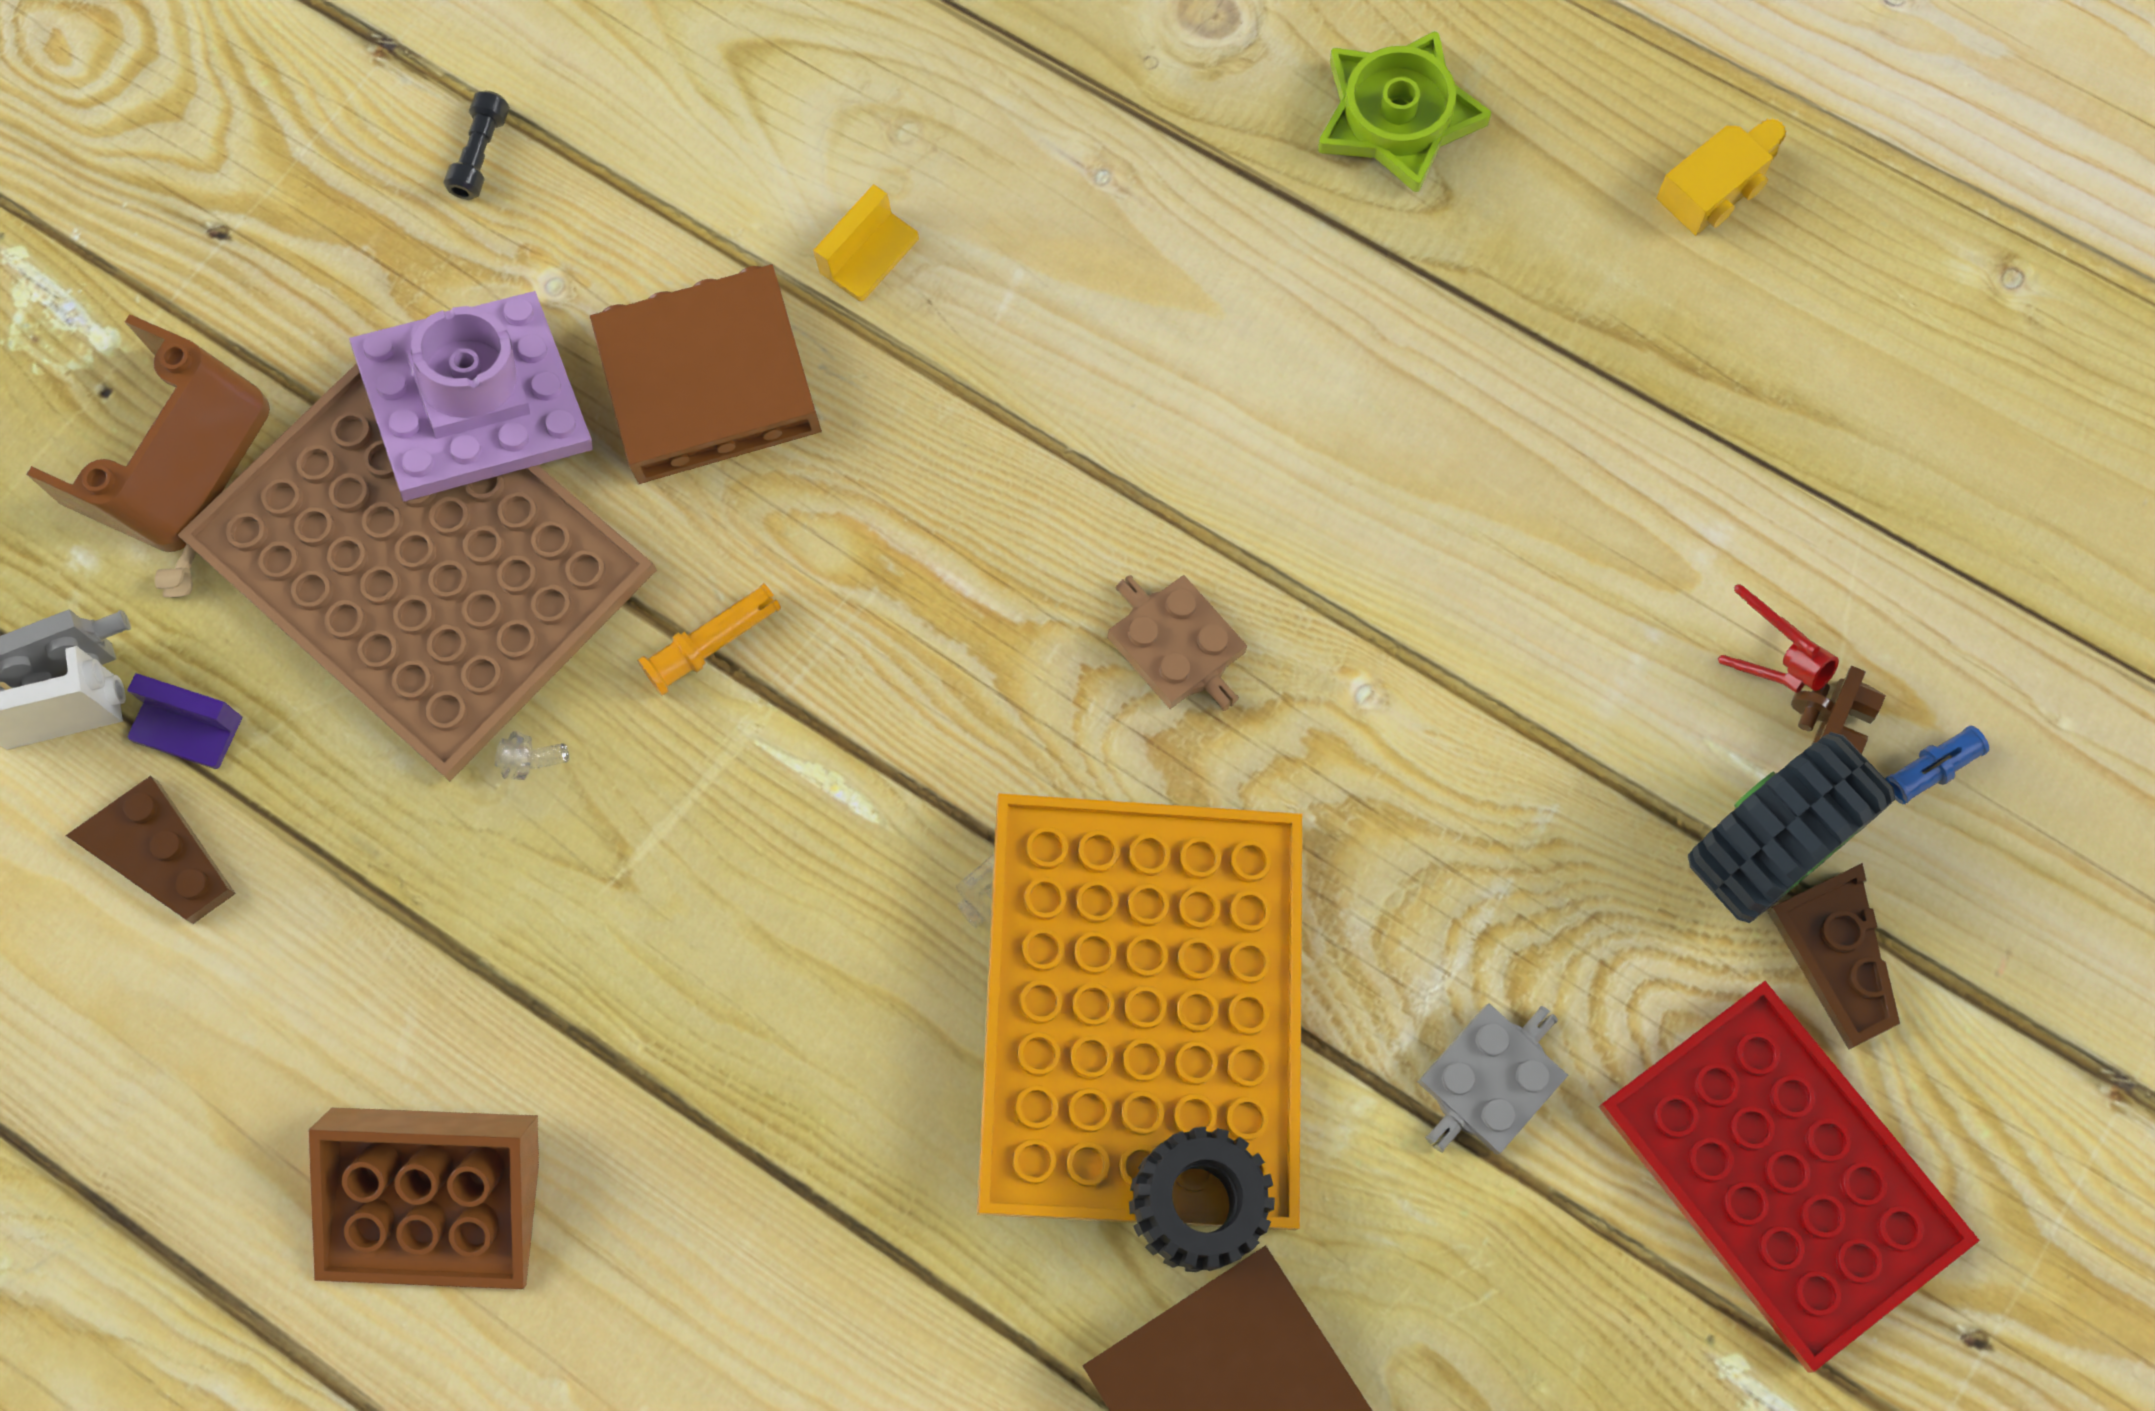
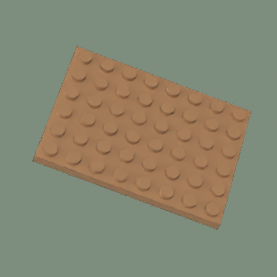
[178,363,657,782]

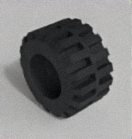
[1129,1127,1275,1273]

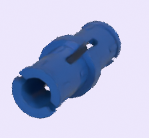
[1885,725,1990,805]

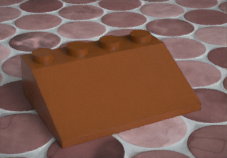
[309,1107,539,1289]

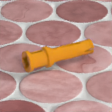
[637,583,781,696]

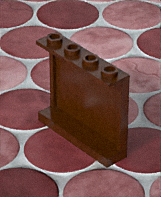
[1082,1245,1373,1411]

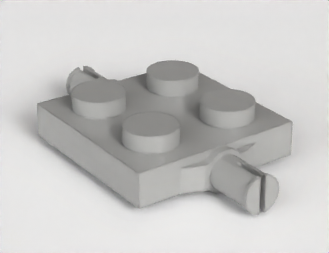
[0,609,131,688]
[1417,1003,1568,1155]

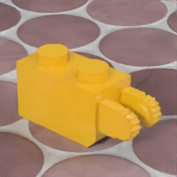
[1656,118,1787,236]

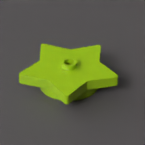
[1318,31,1491,192]

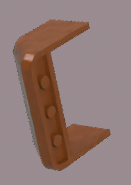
[26,314,270,552]

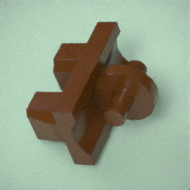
[1791,665,1886,754]

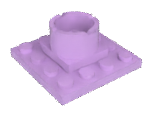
[349,291,593,502]

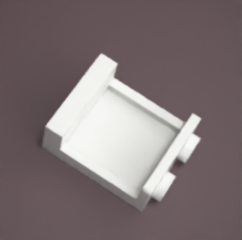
[0,646,126,750]

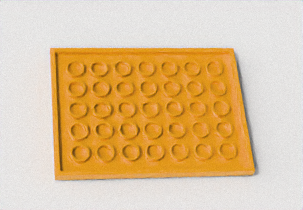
[977,793,1303,1231]

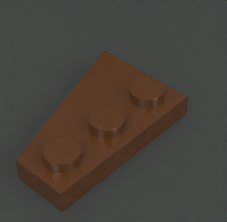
[66,775,236,924]
[1768,863,1900,1050]

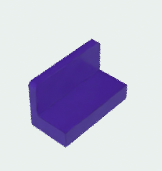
[127,673,243,769]

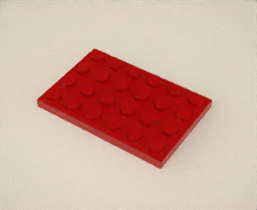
[1598,981,1980,1373]

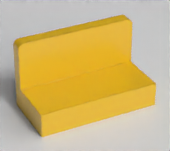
[813,184,919,301]

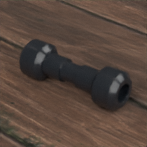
[443,90,510,200]

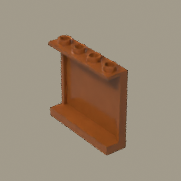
[590,264,822,484]

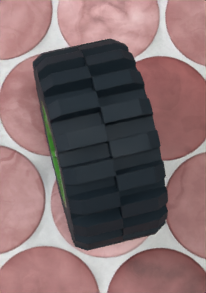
[1688,732,1895,923]

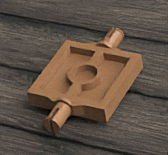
[1107,575,1247,711]

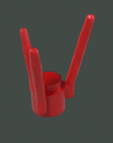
[1718,584,1839,693]

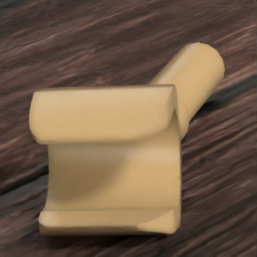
[155,544,196,597]

